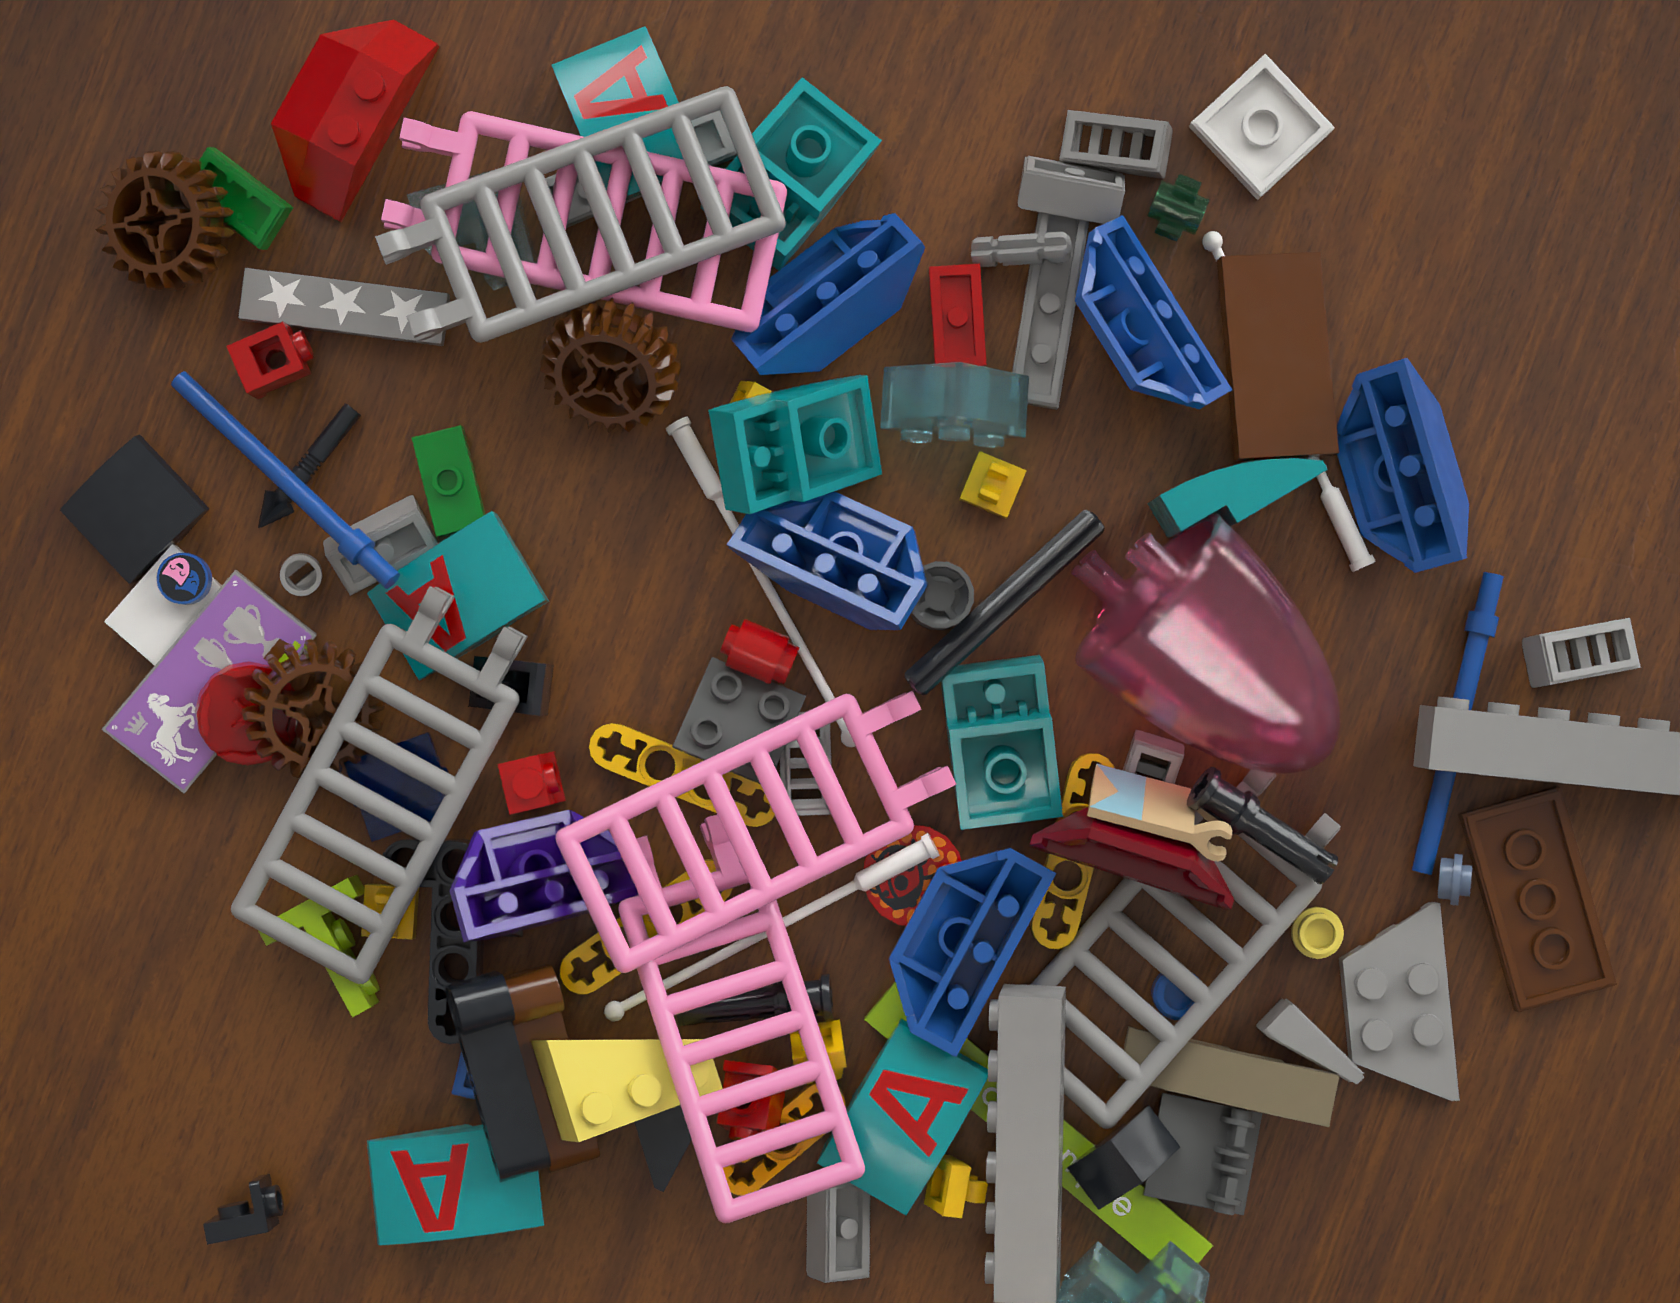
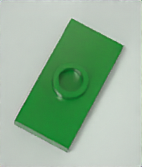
[199,147,294,250]
[411,425,485,538]

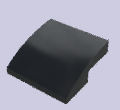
[60,435,210,584]

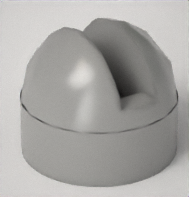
[280,553,322,596]

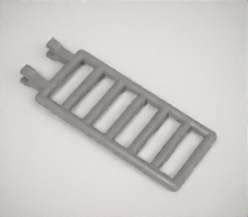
[375,86,786,343]
[231,586,528,984]
[997,759,1341,1129]

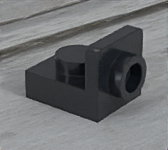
[203,1174,284,1245]

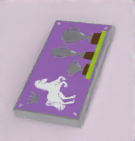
[102,570,317,793]

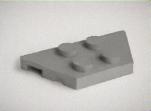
[1339,902,1460,1101]

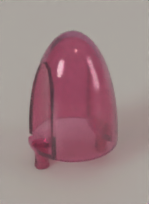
[1071,513,1341,774]

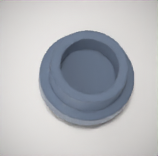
[1438,854,1472,906]

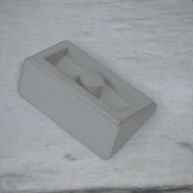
[1017,156,1125,224]
[323,495,439,596]
[806,1182,870,1283]

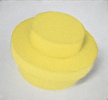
[1291,907,1344,959]

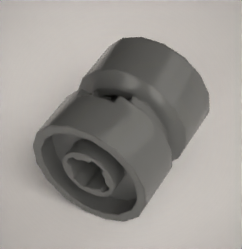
[910,561,974,631]

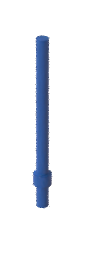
[171,371,400,589]
[1412,572,1504,875]

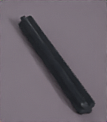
[904,510,1105,696]

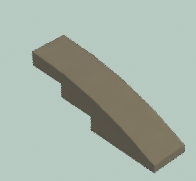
[1118,1026,1339,1127]

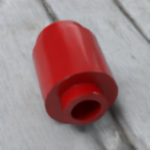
[720,619,800,685]

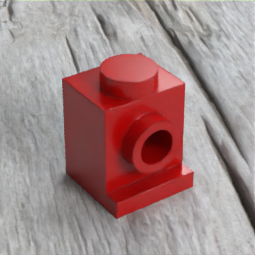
[226,321,315,399]
[497,751,566,815]
[716,1060,786,1141]

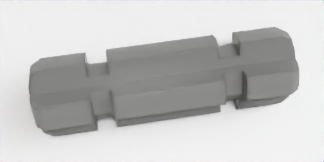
[971,232,1071,267]

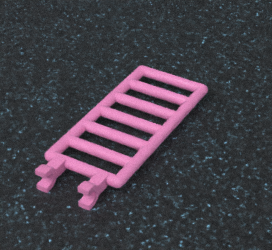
[381,111,787,332]
[555,691,957,973]
[618,814,865,1223]

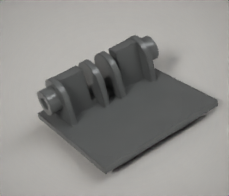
[672,657,806,784]
[1143,1093,1262,1215]

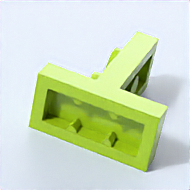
[258,875,380,1018]

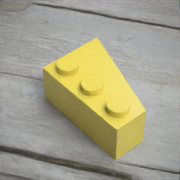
[531,1039,723,1142]

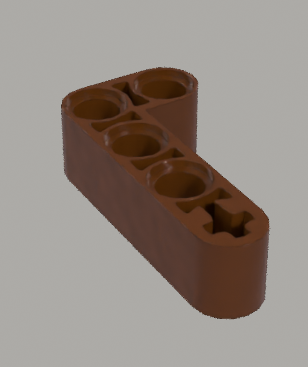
[504,964,600,1173]

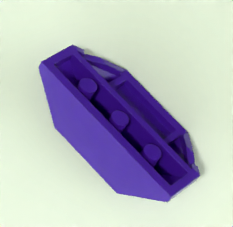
[450,810,638,942]

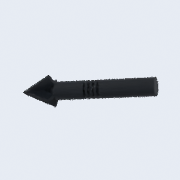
[258,403,361,528]

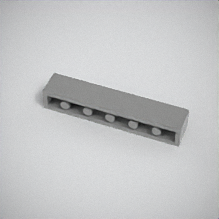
[1413,697,1680,795]
[985,984,1066,1303]

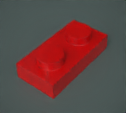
[928,263,987,371]

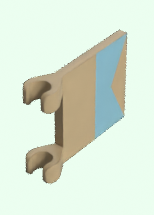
[1087,764,1232,861]

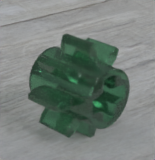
[1147,173,1209,242]

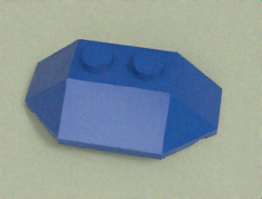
[731,213,925,375]
[1075,216,1232,409]
[1337,358,1469,573]
[727,492,927,630]
[889,848,1056,1057]

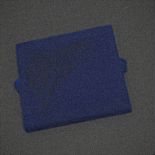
[344,732,449,842]

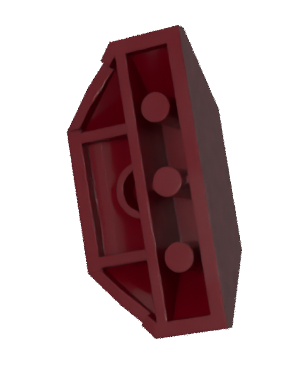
[1029,806,1234,911]

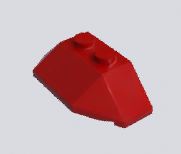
[271,19,439,223]

